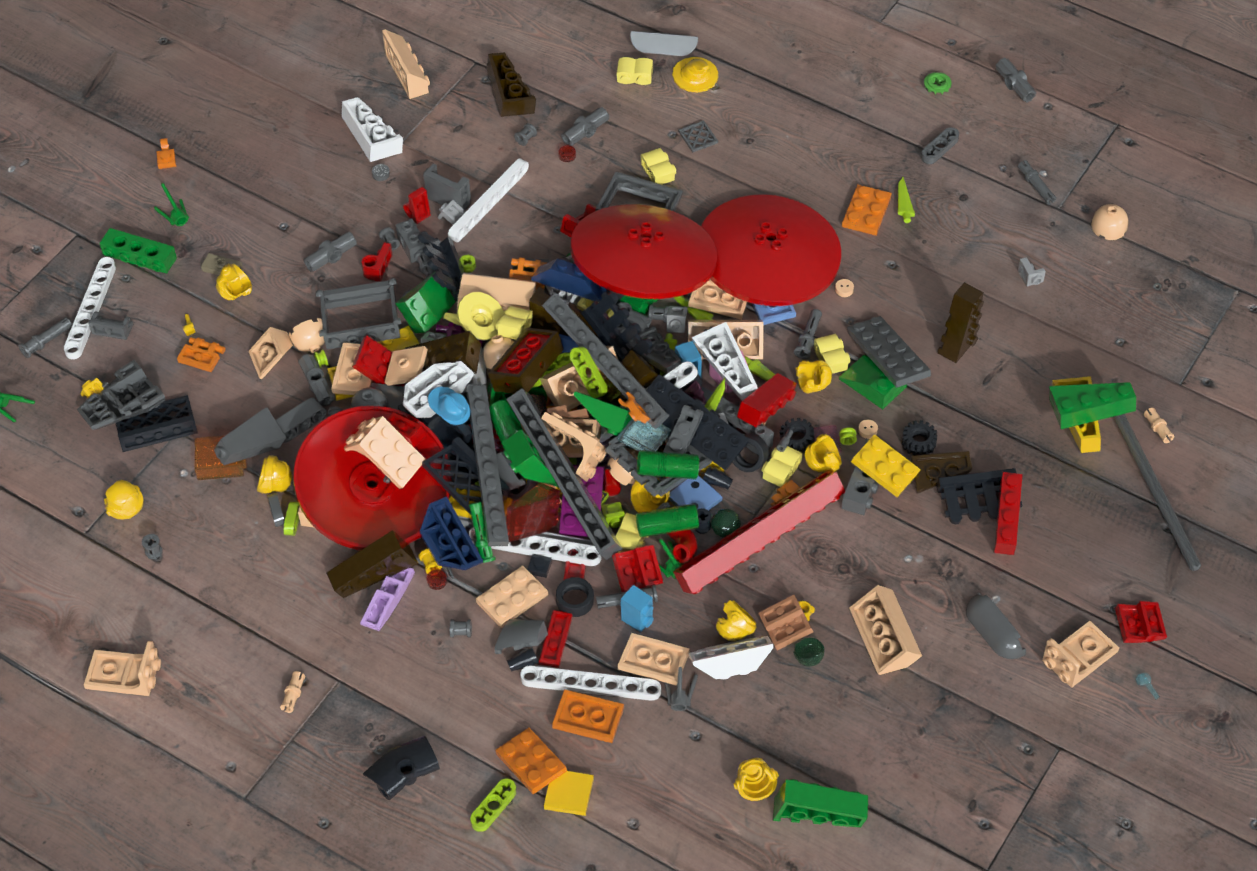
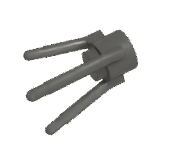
[664,667,698,711]

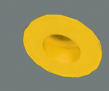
[672,57,719,93]

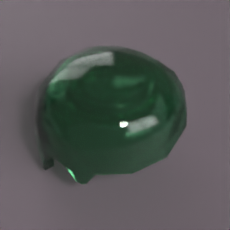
[711,508,741,538]
[793,637,825,667]

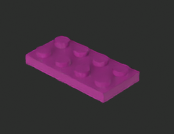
[559,465,604,537]

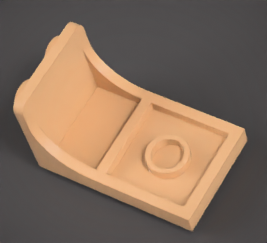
[541,412,606,482]
[344,416,426,489]
[1042,621,1119,688]
[84,641,161,696]

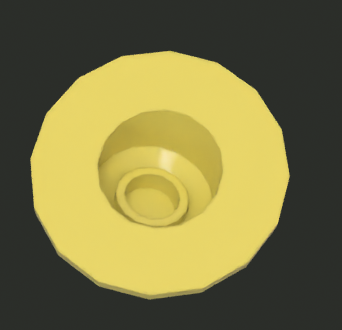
[444,292,504,340]

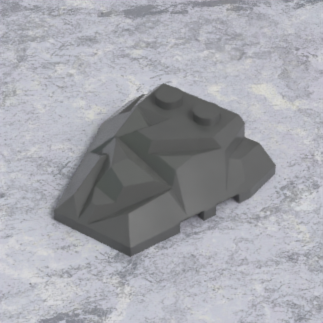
[77,360,165,430]

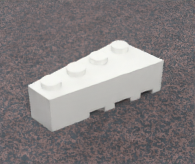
[342,97,403,162]
[692,322,758,401]

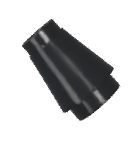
[703,466,733,490]
[507,647,539,672]

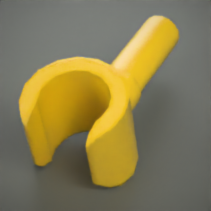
[183,314,196,336]

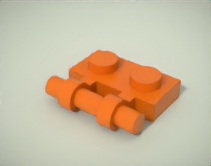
[509,257,547,290]
[177,337,225,372]

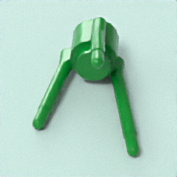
[154,183,189,226]
[0,392,35,422]
[659,539,683,579]

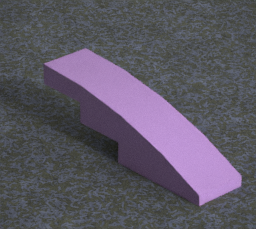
[360,568,415,631]

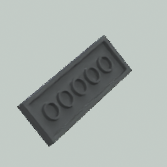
[847,316,931,388]

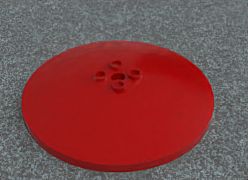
[701,195,841,306]
[570,204,717,299]
[294,406,451,550]

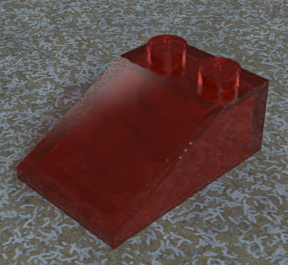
[506,483,561,542]

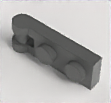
[663,405,703,454]

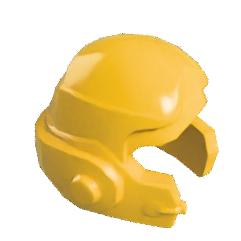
[216,263,252,300]
[805,434,842,473]
[257,455,293,494]
[630,477,670,513]
[104,480,144,520]
[716,600,757,642]
[733,757,779,801]

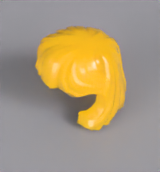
[795,360,832,394]

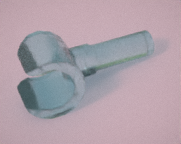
[1136,673,1160,700]

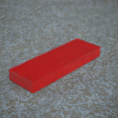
[539,610,573,668]

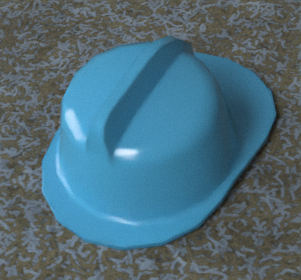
[428,387,470,425]

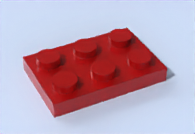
[352,335,405,387]

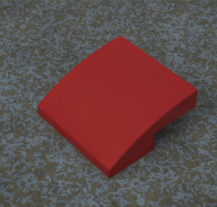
[612,545,664,592]
[1115,601,1167,643]

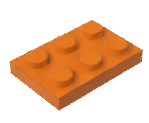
[842,184,892,236]
[552,689,624,743]
[495,727,567,794]

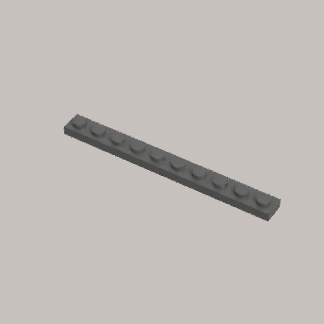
[542,293,670,429]
[466,385,509,546]

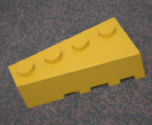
[1052,376,1101,453]

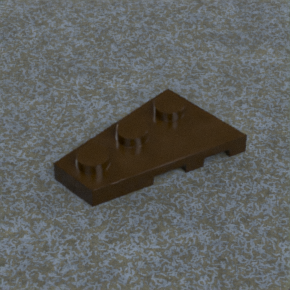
[911,451,972,494]

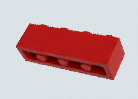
[737,373,797,427]
[994,472,1023,555]

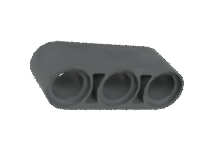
[276,398,327,443]

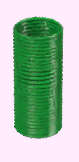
[490,401,523,450]
[637,450,699,480]
[636,503,699,538]

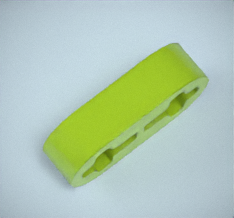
[284,502,300,536]

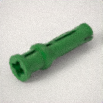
[469,502,496,563]

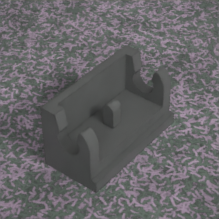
[88,311,134,340]

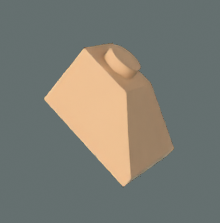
[249,327,293,379]

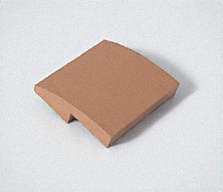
[547,405,590,420]
[759,595,813,651]

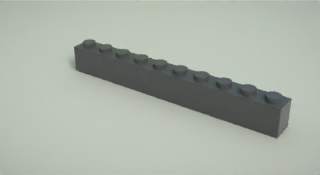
[507,388,623,560]

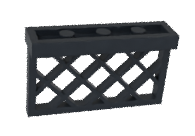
[116,395,198,452]
[422,437,510,515]

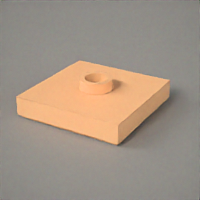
[385,346,428,386]

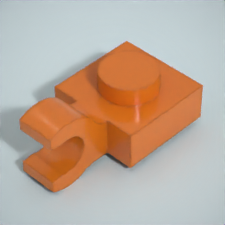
[156,138,176,169]
[618,392,650,424]
[771,480,800,506]

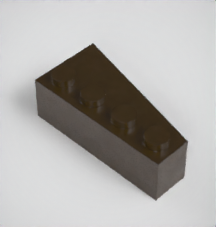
[487,52,536,117]
[937,282,984,363]
[529,287,601,340]
[581,350,659,420]
[326,530,419,598]

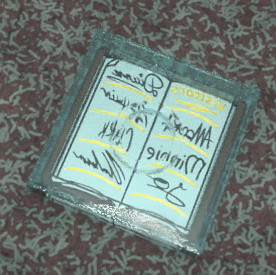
[618,418,671,452]

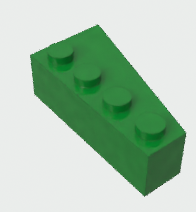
[1049,382,1136,429]
[773,779,868,828]

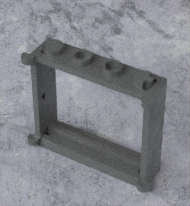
[316,278,401,350]

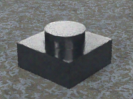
[527,554,552,578]

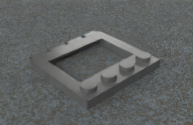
[596,172,683,212]
[605,421,712,496]

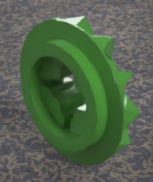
[924,72,952,94]

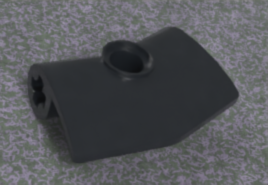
[363,736,440,800]

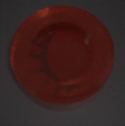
[559,145,576,162]
[427,569,447,590]

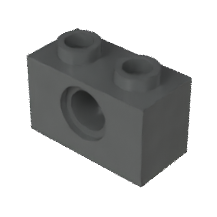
[396,219,426,263]

